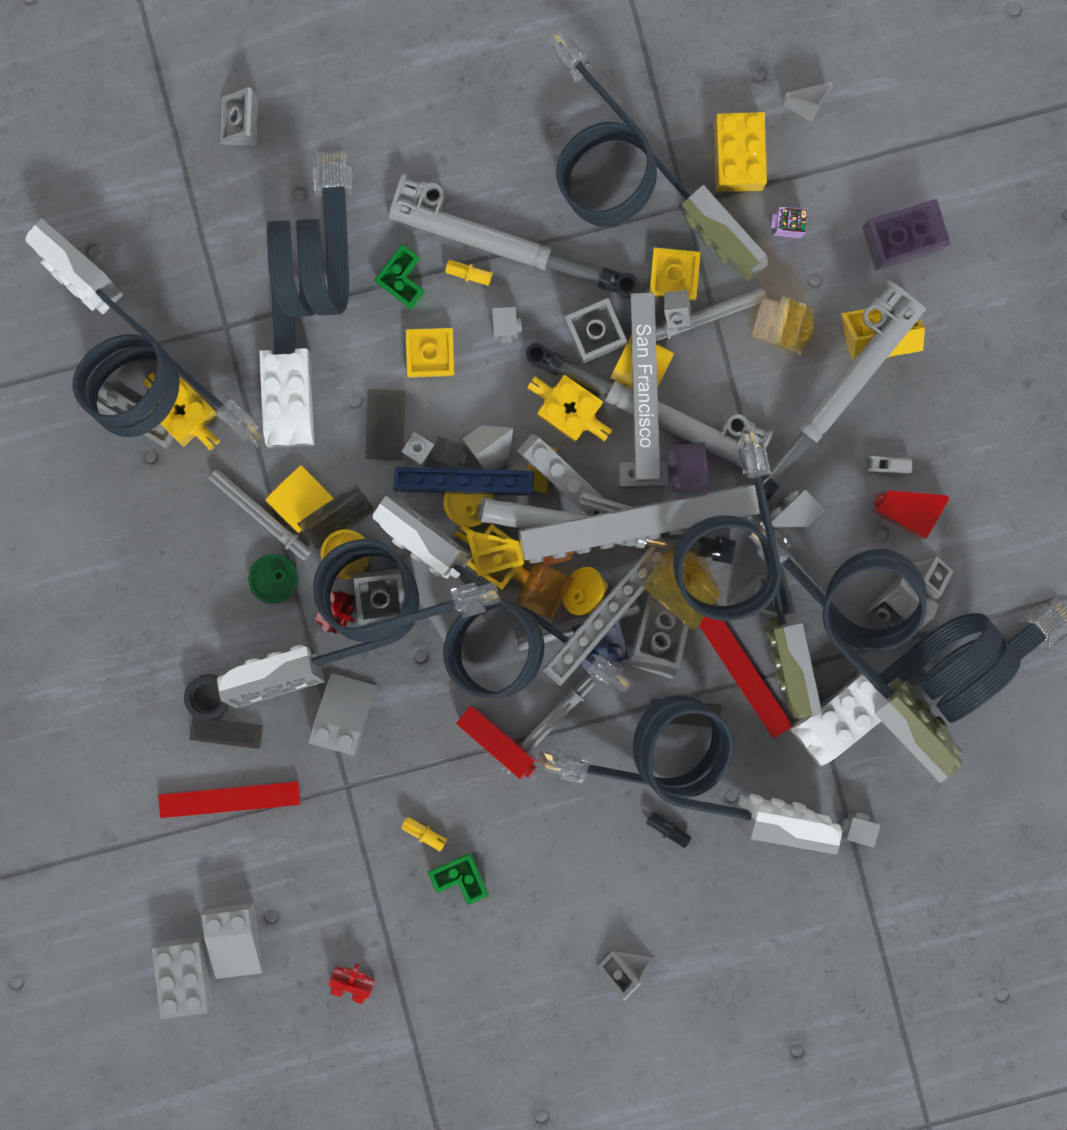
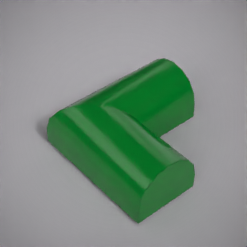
[373,244,425,310]
[427,852,489,905]

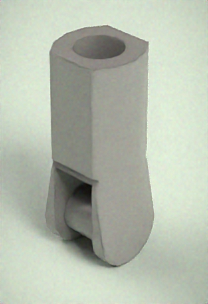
[868,456,912,474]

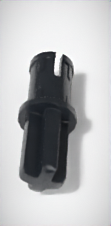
[646,811,691,848]

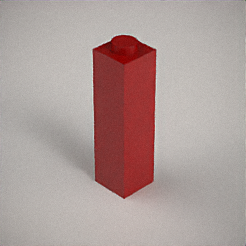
[455,705,538,779]

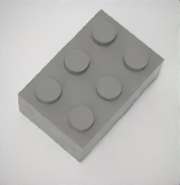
[152,935,214,1019]

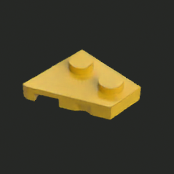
[466,531,524,576]

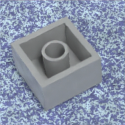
[564,298,627,364]
[353,568,404,625]

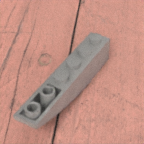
[517,434,623,546]

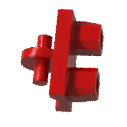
[315,590,357,634]
[328,963,375,1004]

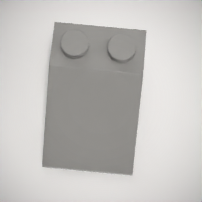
[627,593,693,679]
[309,673,376,756]
[201,903,263,979]

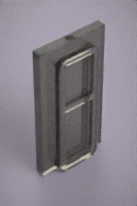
[365,389,406,461]
[297,484,375,549]

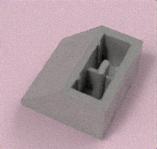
[763,490,825,528]
[867,576,938,629]

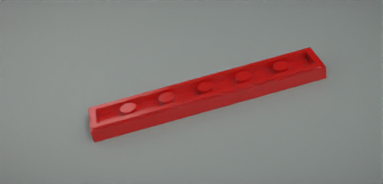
[695,616,792,739]
[158,781,301,818]

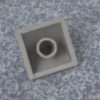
[220,87,258,146]

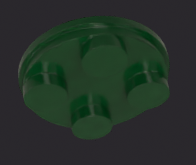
[248,554,298,604]

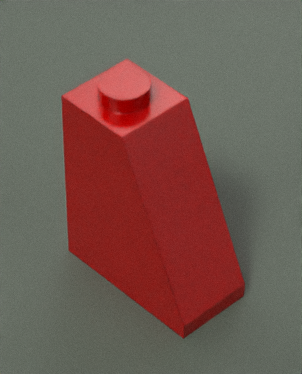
[872,490,950,539]

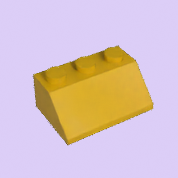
[841,309,925,361]

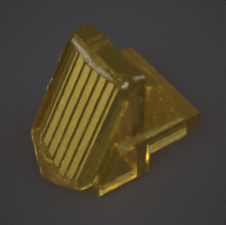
[752,296,815,354]

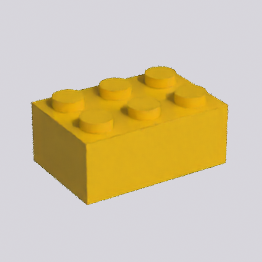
[714,112,767,192]

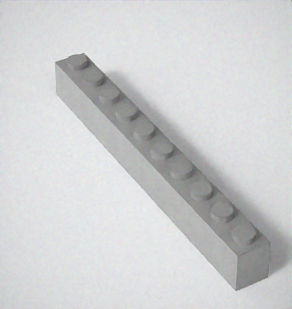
[517,484,760,563]

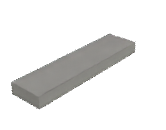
[97,383,174,449]

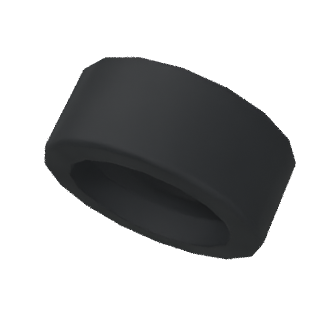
[184,674,229,720]

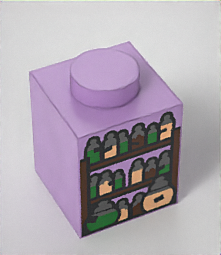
[770,207,808,238]

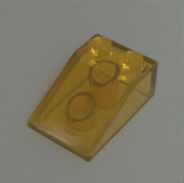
[642,548,721,631]

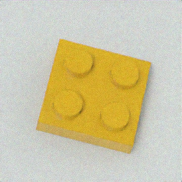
[649,248,701,300]
[406,328,455,378]

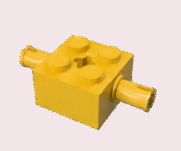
[143,373,220,450]
[527,375,613,443]
[455,523,540,590]

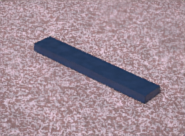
[393,467,535,496]

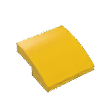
[610,336,674,389]
[265,465,334,534]

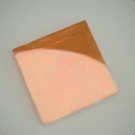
[515,562,574,619]

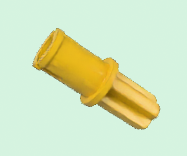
[445,260,493,287]
[401,817,447,852]

